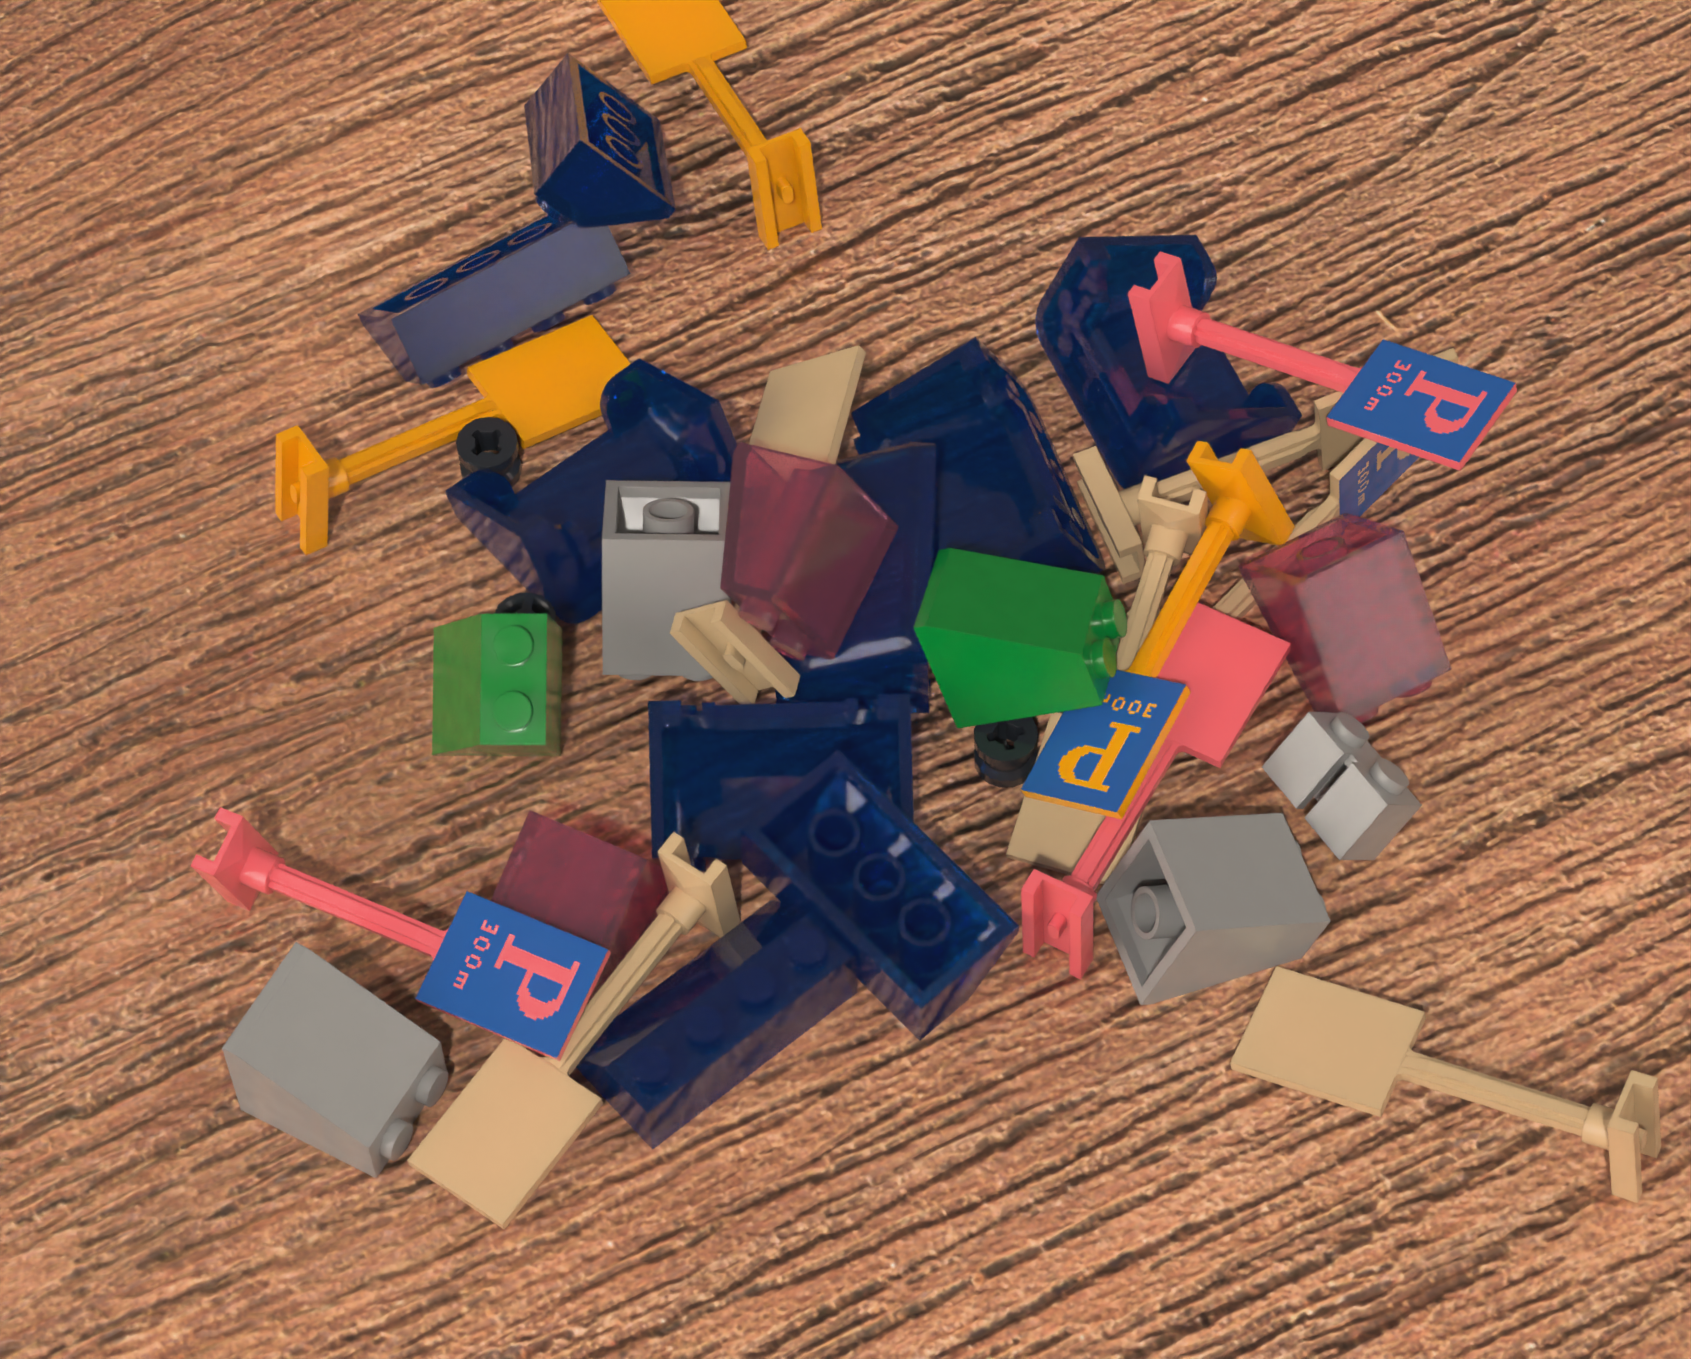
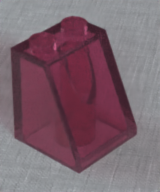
[720,442,899,661]
[1238,513,1452,723]
[491,810,669,1006]

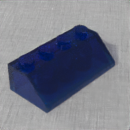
[524,53,676,229]
[358,206,631,388]
[740,749,1020,1041]
[576,900,857,1150]

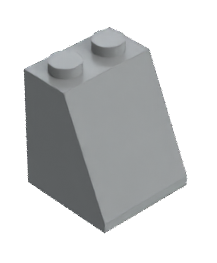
[602,480,733,681]
[1097,813,1331,1005]
[222,942,448,1179]

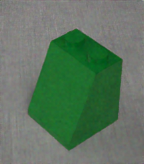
[914,548,1127,729]
[432,614,562,756]

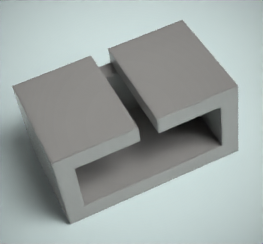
[1262,711,1422,860]

